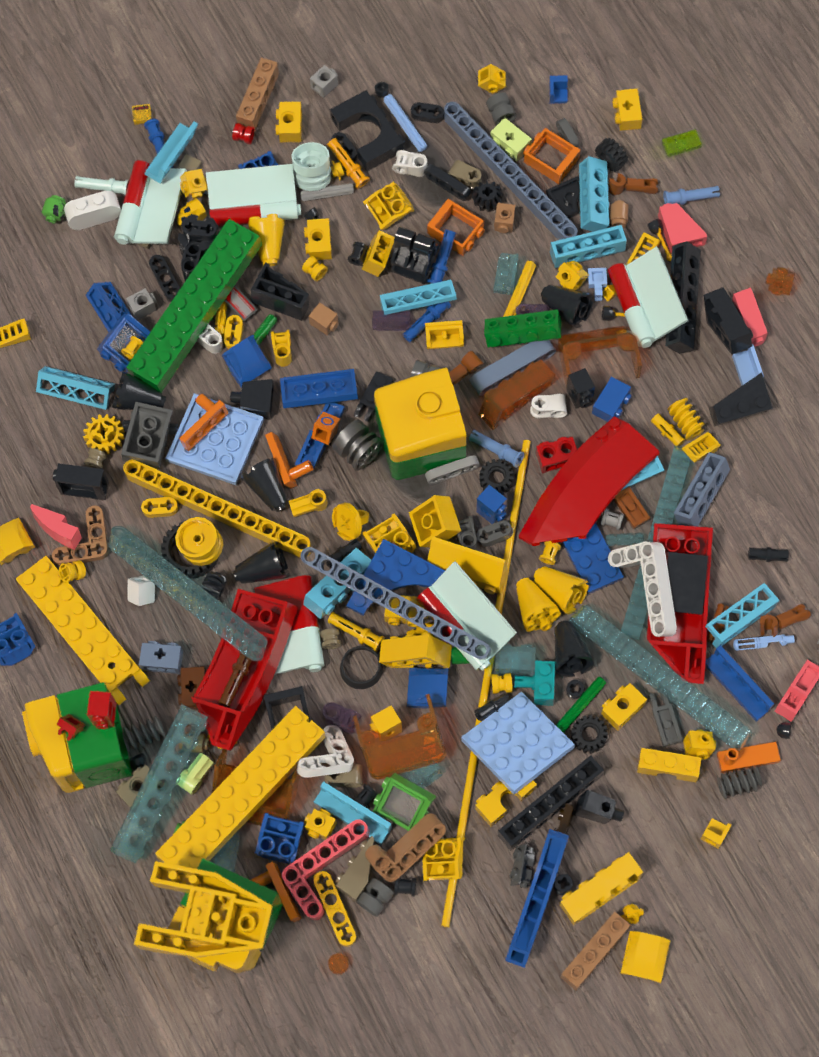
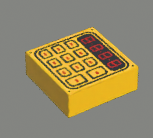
[132,104,152,125]

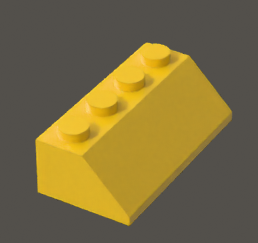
[427,537,509,595]

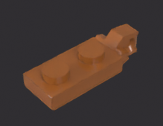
[613,487,650,529]

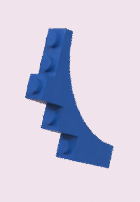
[505,829,569,968]

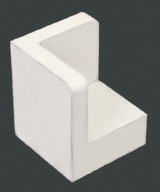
[128,575,155,606]

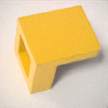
[701,819,731,849]

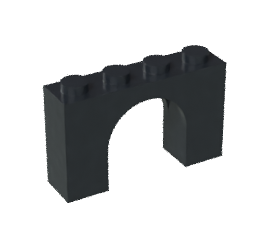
[330,90,405,172]

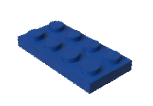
[280,369,358,409]
[562,522,624,595]

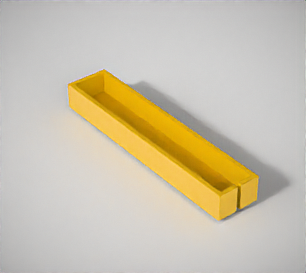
[155,706,325,869]

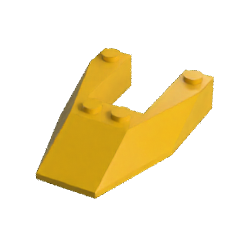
[134,861,273,957]

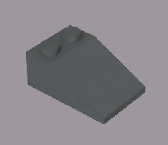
[121,402,173,470]

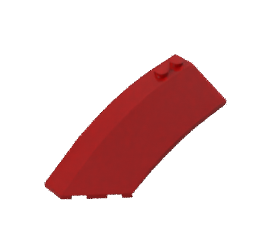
[519,416,660,546]
[647,523,713,684]
[191,589,298,751]

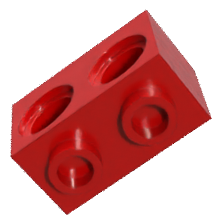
[536,437,577,473]
[87,691,117,729]

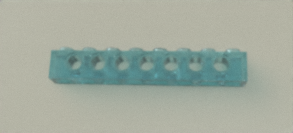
[110,704,208,863]

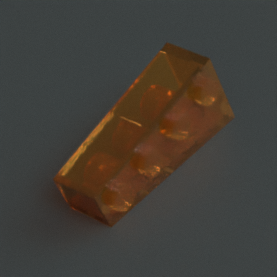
[478,360,556,430]

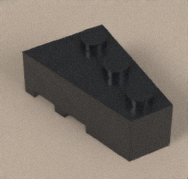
[251,262,309,321]
[703,287,753,355]
[709,372,773,427]

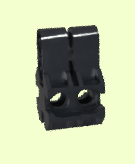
[177,214,220,281]
[391,226,439,284]

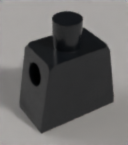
[230,379,274,419]
[574,790,624,824]

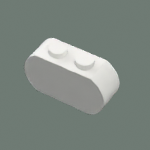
[64,191,121,230]

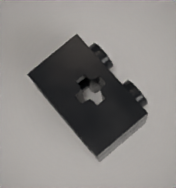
[566,368,595,409]

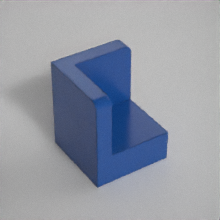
[549,75,568,104]

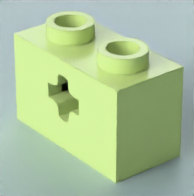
[490,118,532,162]

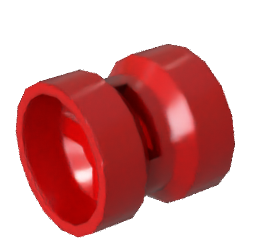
[232,123,255,144]

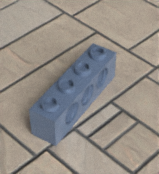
[674,452,730,527]

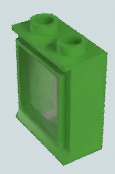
[373,773,437,831]

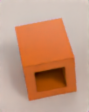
[311,412,340,445]

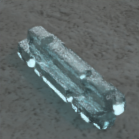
[606,533,644,546]

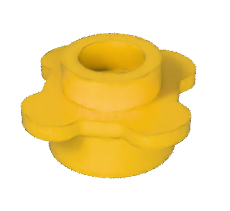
[330,161,345,181]
[621,904,644,924]

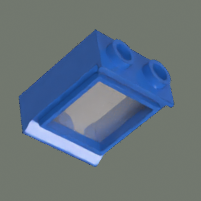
[97,313,150,373]

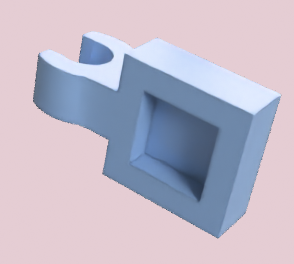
[588,268,607,301]

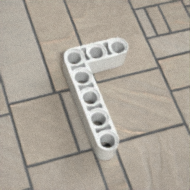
[608,542,677,637]

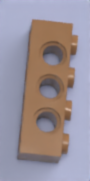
[236,58,279,130]
[560,912,631,991]

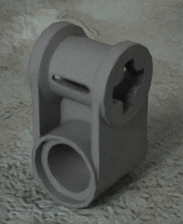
[456,516,477,550]

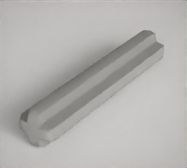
[301,183,354,201]

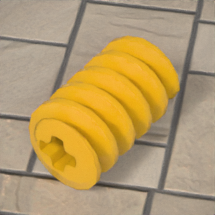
[668,398,705,441]

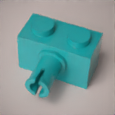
[514,661,555,706]

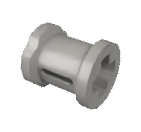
[601,509,624,530]

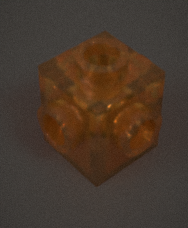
[766,267,795,296]

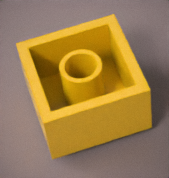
[409,495,461,548]

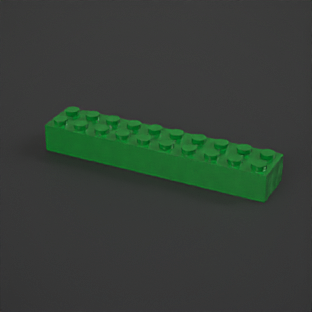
[126,219,262,393]

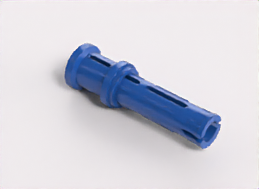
[144,119,174,168]
[427,230,456,284]
[402,301,451,343]

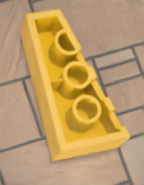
[560,852,643,925]

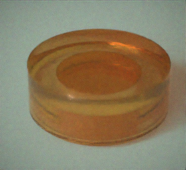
[328,953,349,975]

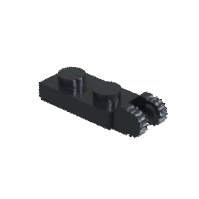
[354,371,393,422]

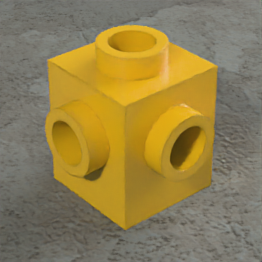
[478,64,506,94]
[180,169,207,199]
[556,261,589,290]
[683,730,716,760]
[304,809,337,840]

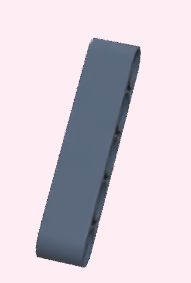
[469,340,556,396]

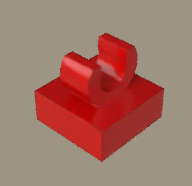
[57,714,86,741]

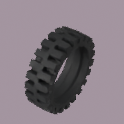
[161,522,218,579]

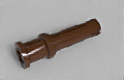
[218,649,256,708]

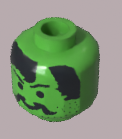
[42,195,67,224]

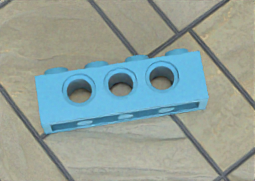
[579,156,610,232]
[550,225,627,268]
[303,548,371,619]

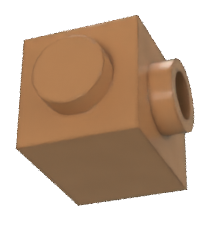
[494,203,515,233]
[309,303,339,336]

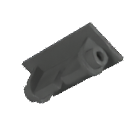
[510,844,535,888]

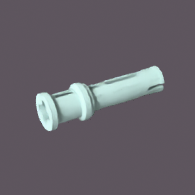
[74,176,129,196]

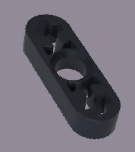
[424,164,471,201]
[149,255,180,302]

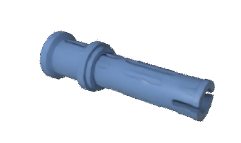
[663,186,720,205]
[469,430,524,468]

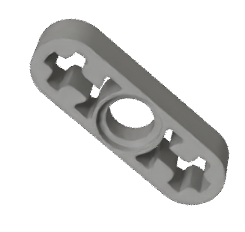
[425,455,480,485]

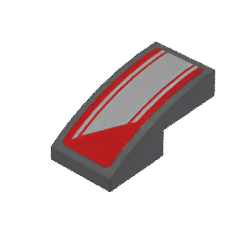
[224,286,257,322]

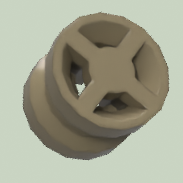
[84,448,107,469]
[320,628,341,649]

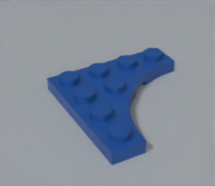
[346,539,445,616]

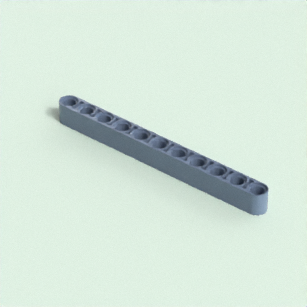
[444,102,578,240]
[301,547,491,660]

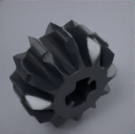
[472,180,503,212]
[199,571,226,605]

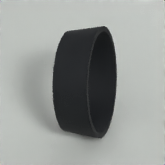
[340,646,383,689]

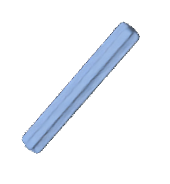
[384,94,427,152]

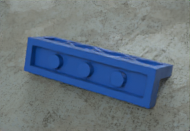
[86,282,145,351]
[705,645,774,722]

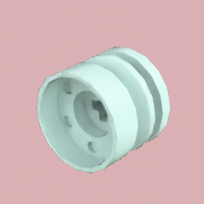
[292,142,331,191]

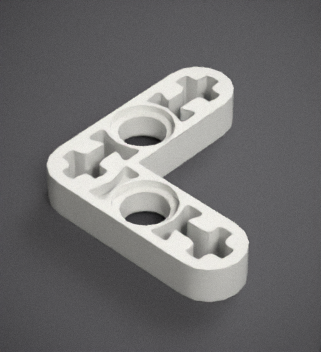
[297,725,354,778]

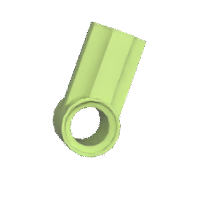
[176,753,214,795]

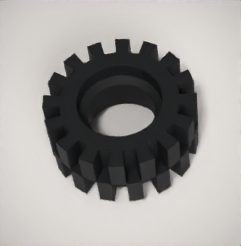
[594,138,628,172]
[479,459,514,495]
[571,715,608,754]

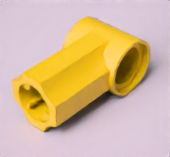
[289,489,328,517]

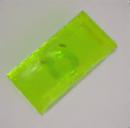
[662,129,702,157]

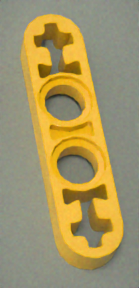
[314,871,356,947]

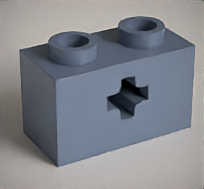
[139,641,183,674]

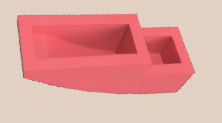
[30,504,82,550]
[775,659,819,722]

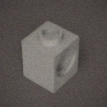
[310,65,338,98]
[126,288,157,320]

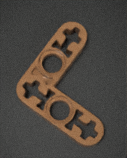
[52,505,109,566]

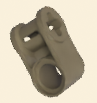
[448,160,482,191]
[325,764,363,788]

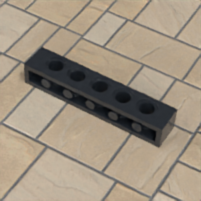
[665,241,701,354]
[498,755,604,851]

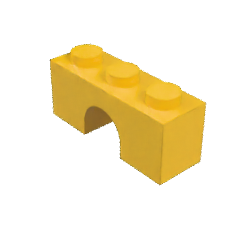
[637,748,701,782]
[475,781,537,827]

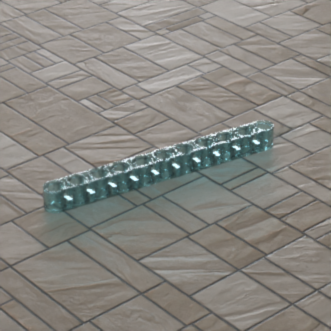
[620,445,691,641]
[108,526,268,661]
[570,605,752,751]

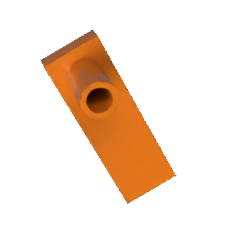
[179,394,229,452]
[265,432,314,489]
[717,742,781,773]
[250,861,302,922]

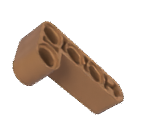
[365,813,446,882]

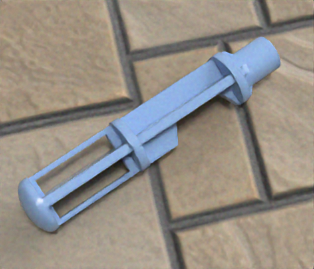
[733,634,794,651]

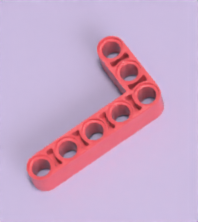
[282,820,370,920]

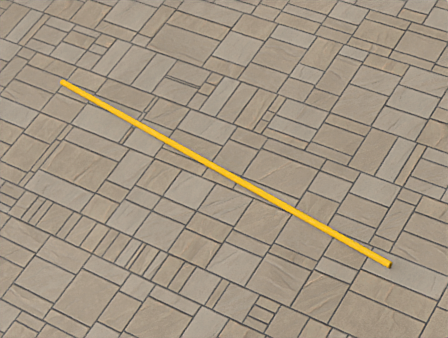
[441,440,531,927]

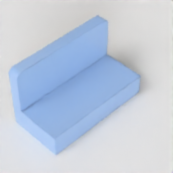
[732,344,764,385]

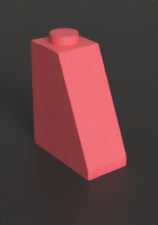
[658,203,707,253]
[732,287,768,346]

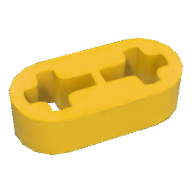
[224,315,243,350]
[141,497,178,518]

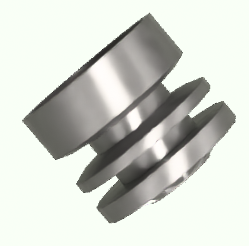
[333,420,383,471]

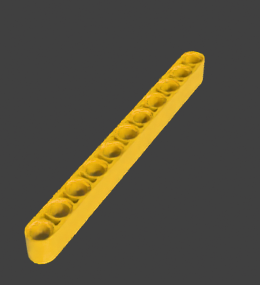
[123,459,311,558]

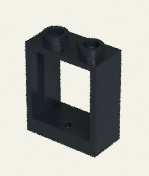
[53,463,109,500]
[264,686,310,730]

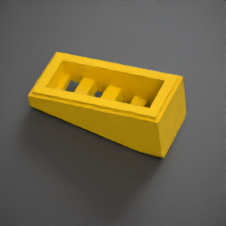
[626,232,661,265]
[0,318,31,348]
[682,431,720,463]

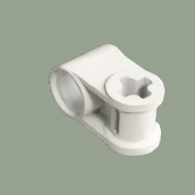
[392,150,428,177]
[530,394,567,418]

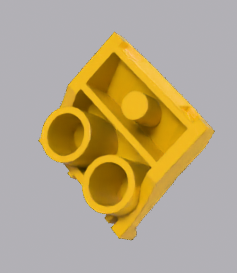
[363,181,414,231]
[362,513,416,553]
[0,518,35,565]
[423,837,465,881]
[620,931,670,983]

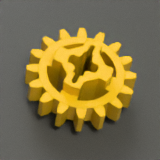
[83,414,125,454]

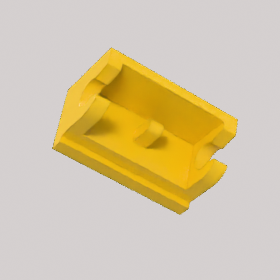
[425,320,464,349]

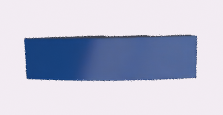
[295,402,345,472]

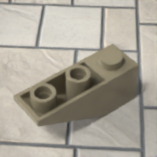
[335,836,375,903]

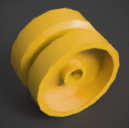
[175,517,223,566]

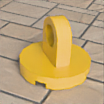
[332,502,369,541]

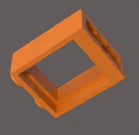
[523,128,581,184]
[427,199,485,256]

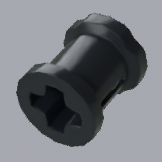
[348,242,368,266]
[353,784,378,809]
[554,874,573,896]
[394,877,417,897]

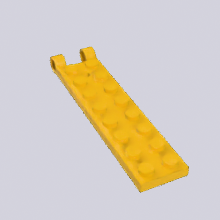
[16,556,150,705]

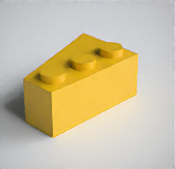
[379,632,452,668]

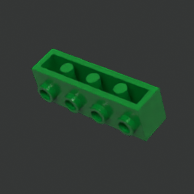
[484,309,561,348]

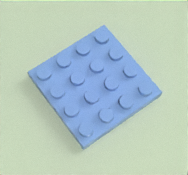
[165,394,264,485]
[461,692,574,794]

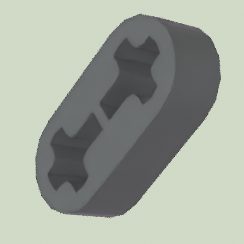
[556,118,579,147]
[476,520,513,547]

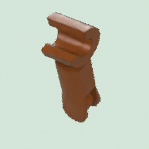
[608,173,658,195]
[449,351,484,386]
[760,604,811,637]

